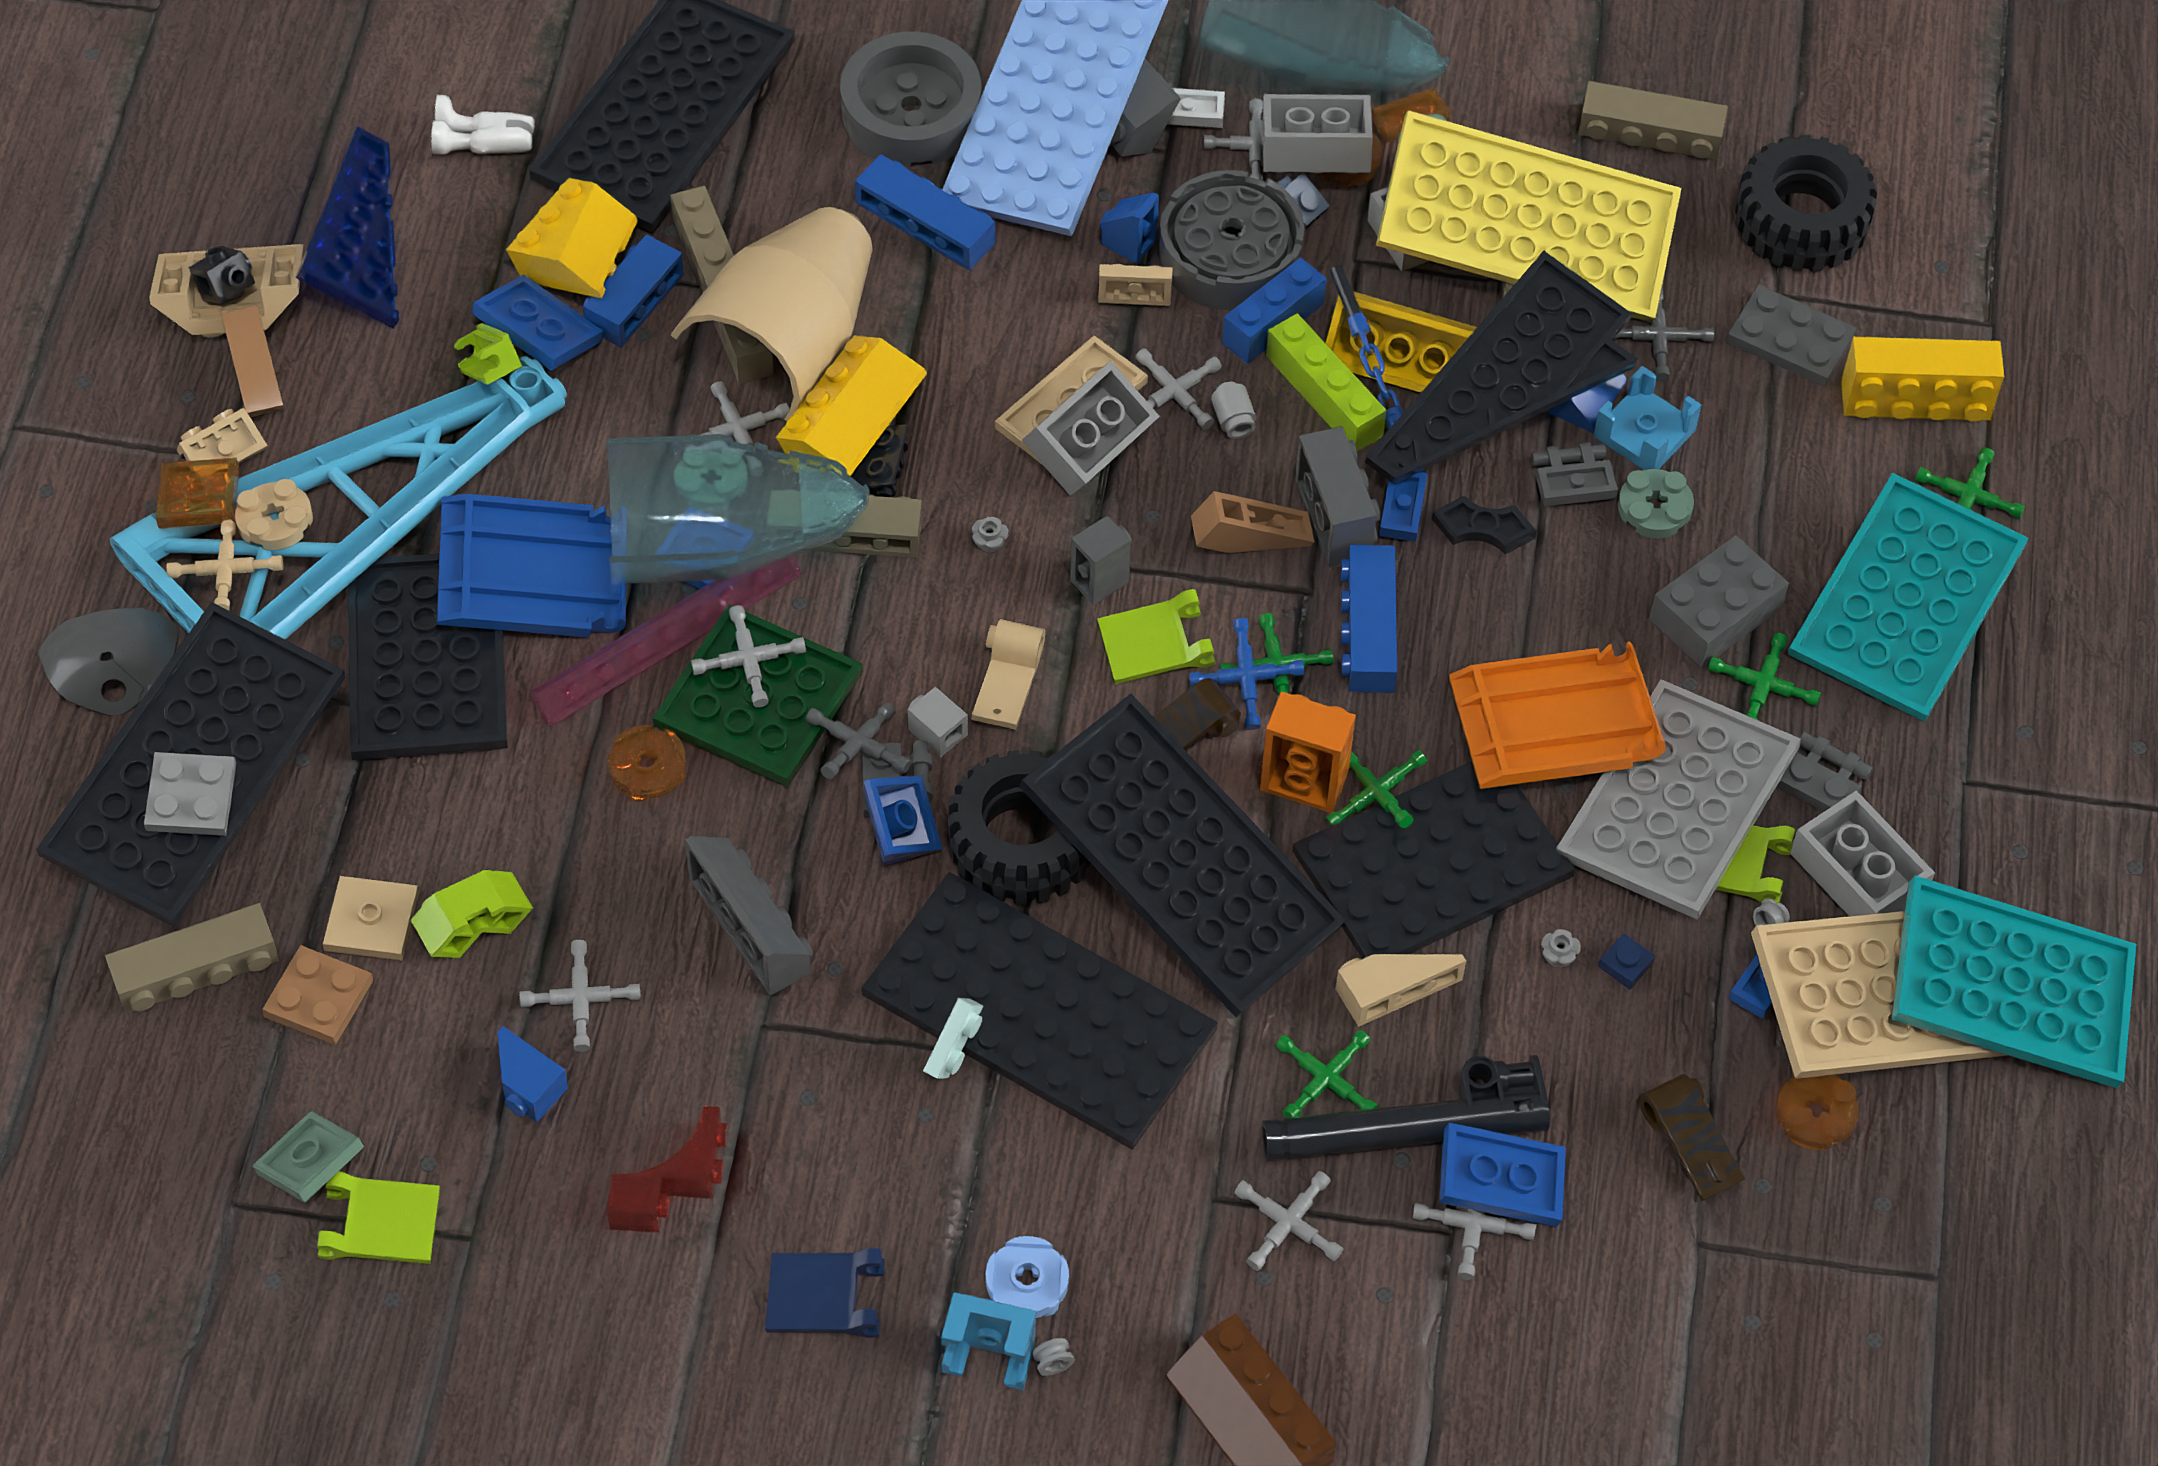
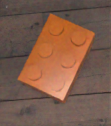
[1260,691,1356,813]

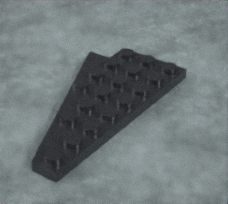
[1365,251,1638,484]

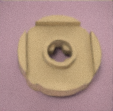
[235,479,313,550]

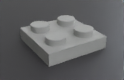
[144,752,236,836]

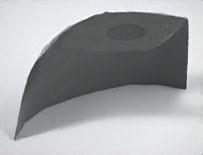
[38,607,180,716]

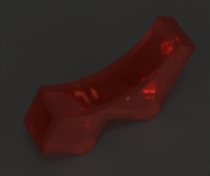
[607,1106,728,1233]

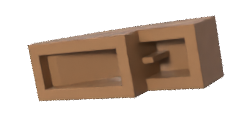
[221,305,284,417]

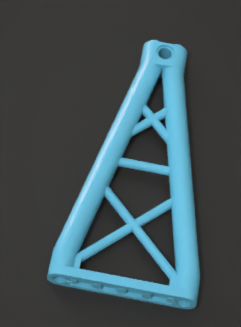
[110,356,567,639]

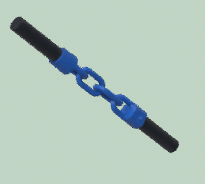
[1330,265,1423,472]

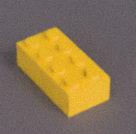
[1841,337,2004,421]

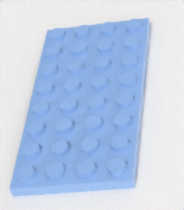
[942,0,1168,236]

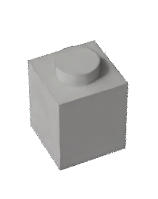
[908,687,968,758]

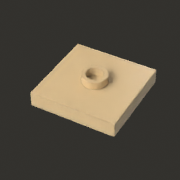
[323,876,419,961]

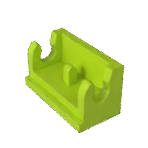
[454,323,522,385]

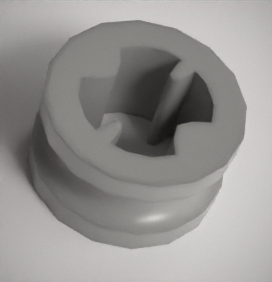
[1032,1338,1075,1376]

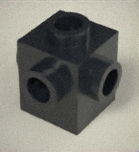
[188,246,256,304]

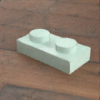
[923,998,983,1078]

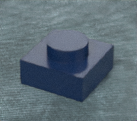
[1598,933,1655,989]

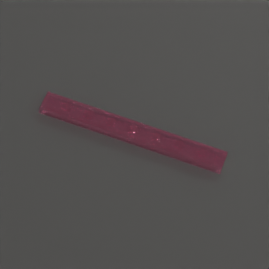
[530,540,802,727]

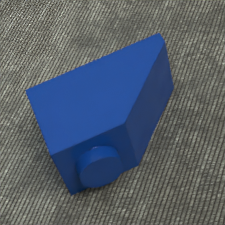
[1100,192,1159,264]
[498,1026,568,1123]

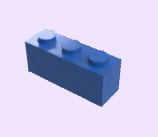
[583,234,684,348]
[1222,257,1326,364]

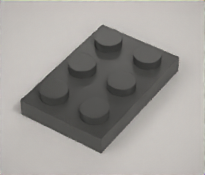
[1726,285,1857,387]

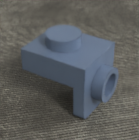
[1277,172,1330,227]

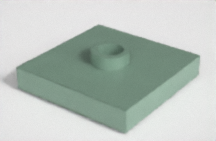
[252,1111,364,1203]

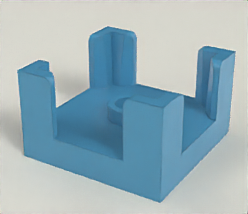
[1593,366,1702,470]
[941,1292,1036,1390]

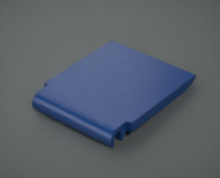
[437,494,627,637]

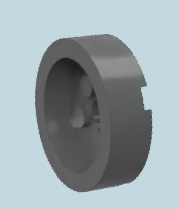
[840,31,981,167]
[1159,170,1304,310]

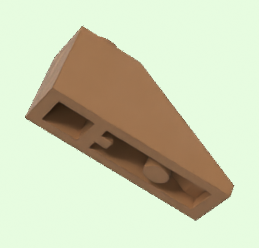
[1191,491,1314,553]

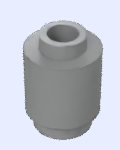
[1211,382,1256,439]

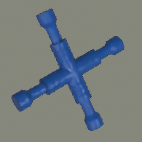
[1189,618,1304,730]

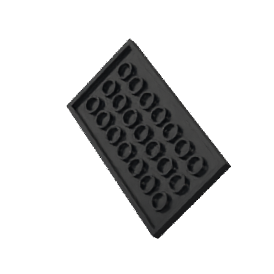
[529,0,795,232]
[36,602,345,927]
[1019,694,1346,1018]
[862,872,1218,1150]

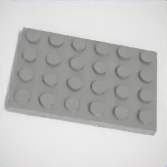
[1556,680,1801,920]

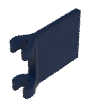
[765,1248,885,1338]

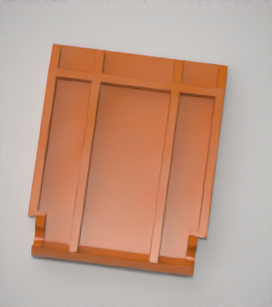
[1449,641,1666,789]

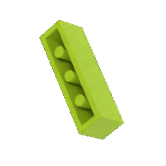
[1266,313,1387,451]

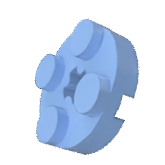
[986,1236,1069,1318]

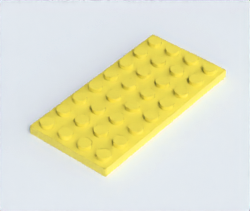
[1376,110,1681,323]

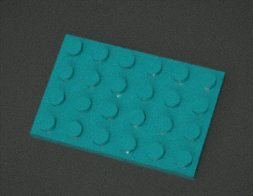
[1788,473,2028,722]
[1892,876,2136,1088]

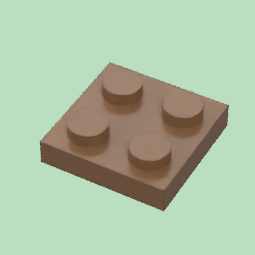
[262,945,373,1045]

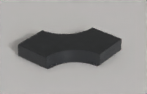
[1432,496,1537,555]

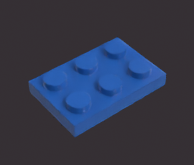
[472,275,603,371]
[1439,1122,1566,1227]

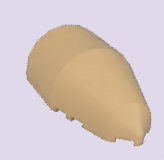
[671,207,873,422]

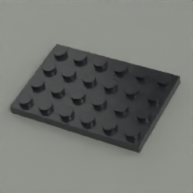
[348,553,508,760]
[1292,761,1575,959]

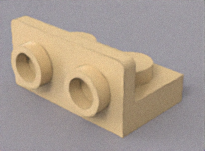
[1098,264,1172,306]
[176,408,267,484]

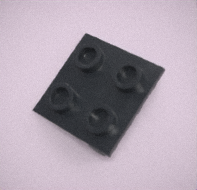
[827,424,909,497]

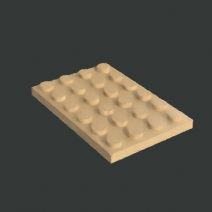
[1751,911,2007,1079]

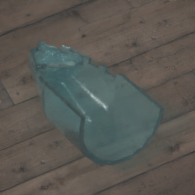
[1198,0,1449,94]
[607,434,869,584]

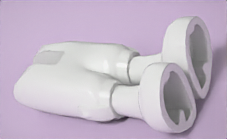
[431,95,534,155]

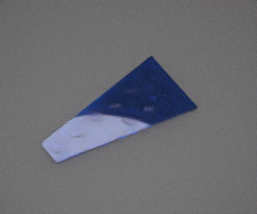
[295,126,399,329]

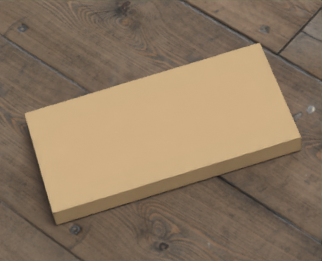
[995,335,1148,466]

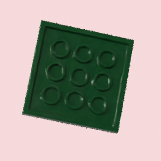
[653,604,863,787]

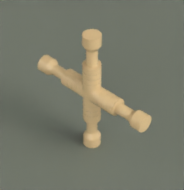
[167,520,283,610]

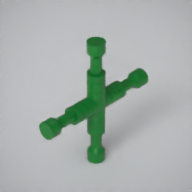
[1915,448,2025,519]
[1220,613,1334,696]
[1708,633,1821,720]
[1326,749,1428,828]
[1275,1030,1379,1118]

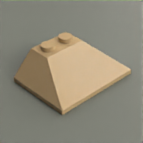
[149,244,304,338]

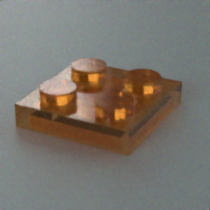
[156,457,240,529]

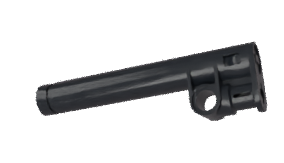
[1262,1055,1550,1161]

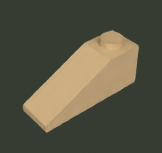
[1336,954,1466,1027]

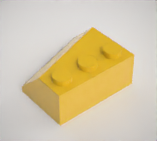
[506,178,638,298]

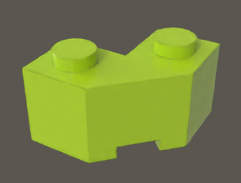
[411,870,533,958]

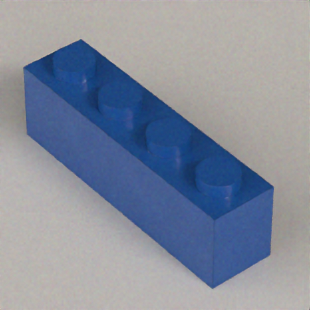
[855,154,995,271]
[1340,544,1397,693]

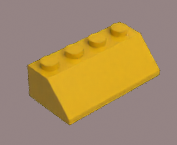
[1326,291,1477,393]
[776,335,927,477]

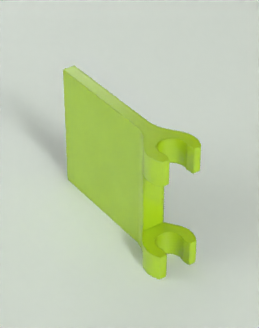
[1097,589,1215,684]
[1715,826,1795,903]
[317,1171,440,1264]

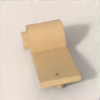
[971,619,1045,730]

